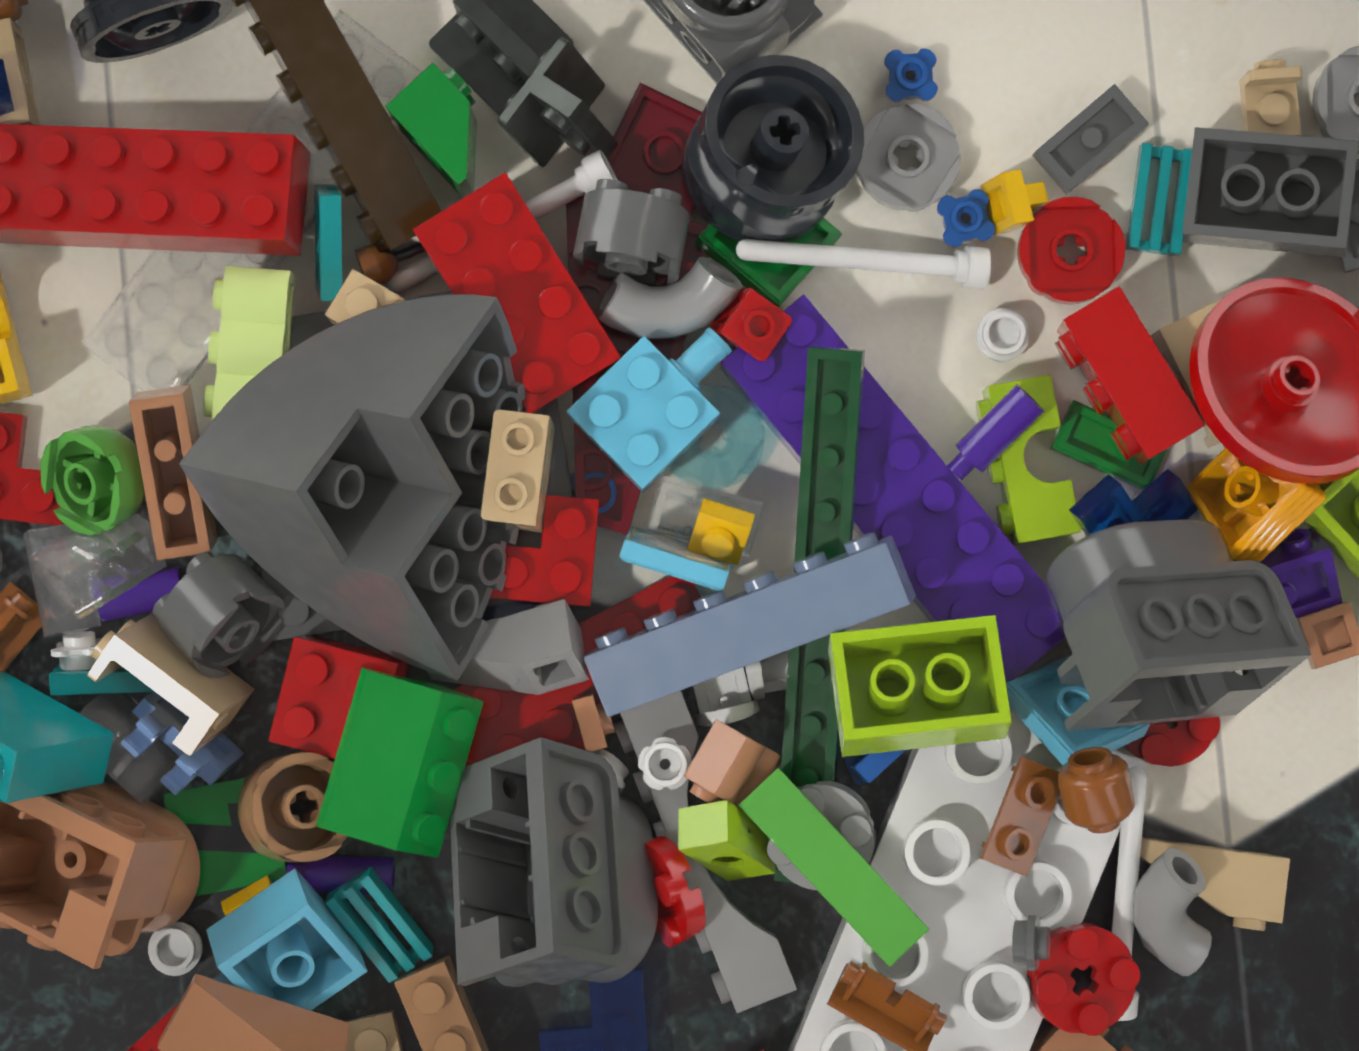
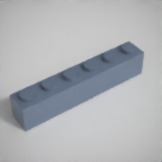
[583,532,916,717]

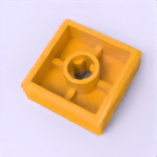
[1186,448,1326,562]

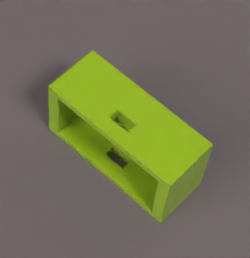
[678,800,775,881]

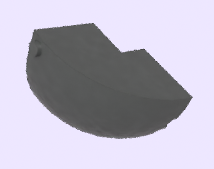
[179,295,526,681]

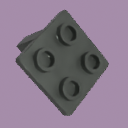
[429,0,574,116]
[498,37,619,167]

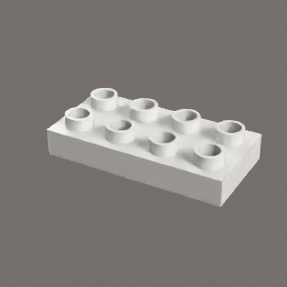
[788,707,1147,1051]

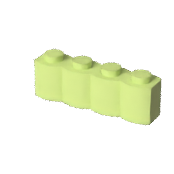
[203,266,295,420]

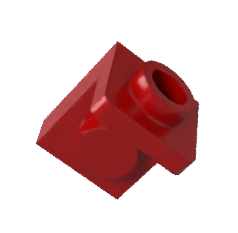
[710,288,792,362]

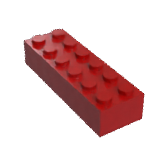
[0,124,311,256]

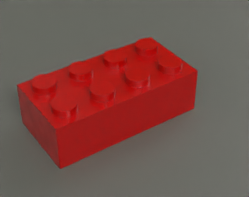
[413,172,621,413]

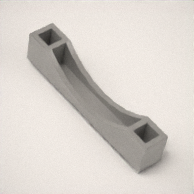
[614,690,797,1013]

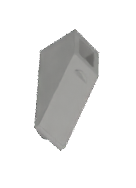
[427,599,589,695]

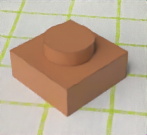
[1296,602,1359,669]
[572,693,615,752]

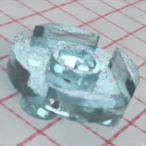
[668,384,765,490]

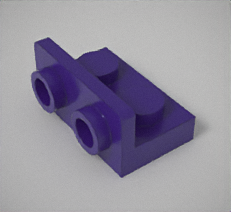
[1233,528,1343,618]

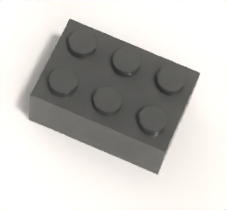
[1182,127,1359,257]

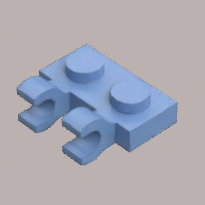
[120,692,245,795]

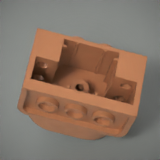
[0,782,200,969]

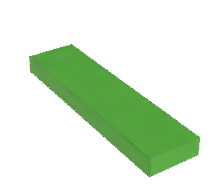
[739,768,930,967]

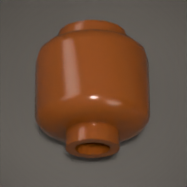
[1058,747,1135,834]

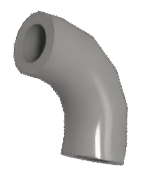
[595,257,743,339]
[1133,848,1212,976]

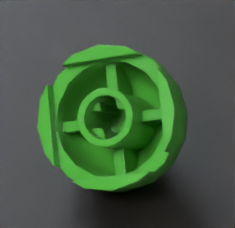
[40,425,145,536]

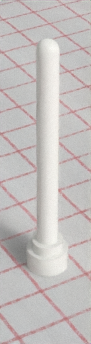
[387,149,618,293]
[736,239,991,290]
[1112,766,1147,1021]

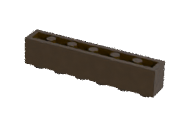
[231,0,442,250]

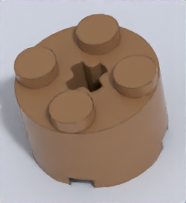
[238,752,348,862]

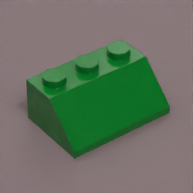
[316,668,484,858]

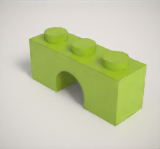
[976,374,1082,546]

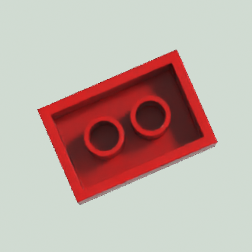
[1055,286,1205,466]

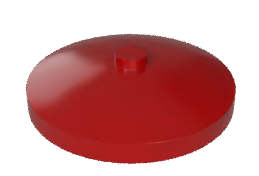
[1189,277,1359,484]

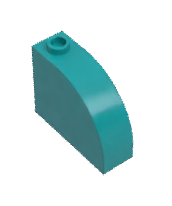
[0,671,114,803]

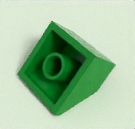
[385,62,477,198]

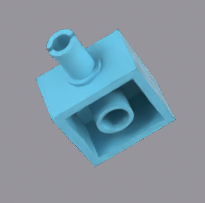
[566,327,732,493]
[206,868,368,1010]

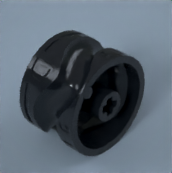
[70,0,234,63]
[682,55,864,242]

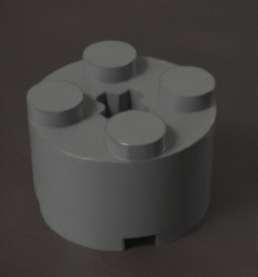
[572,179,690,285]
[153,551,285,678]

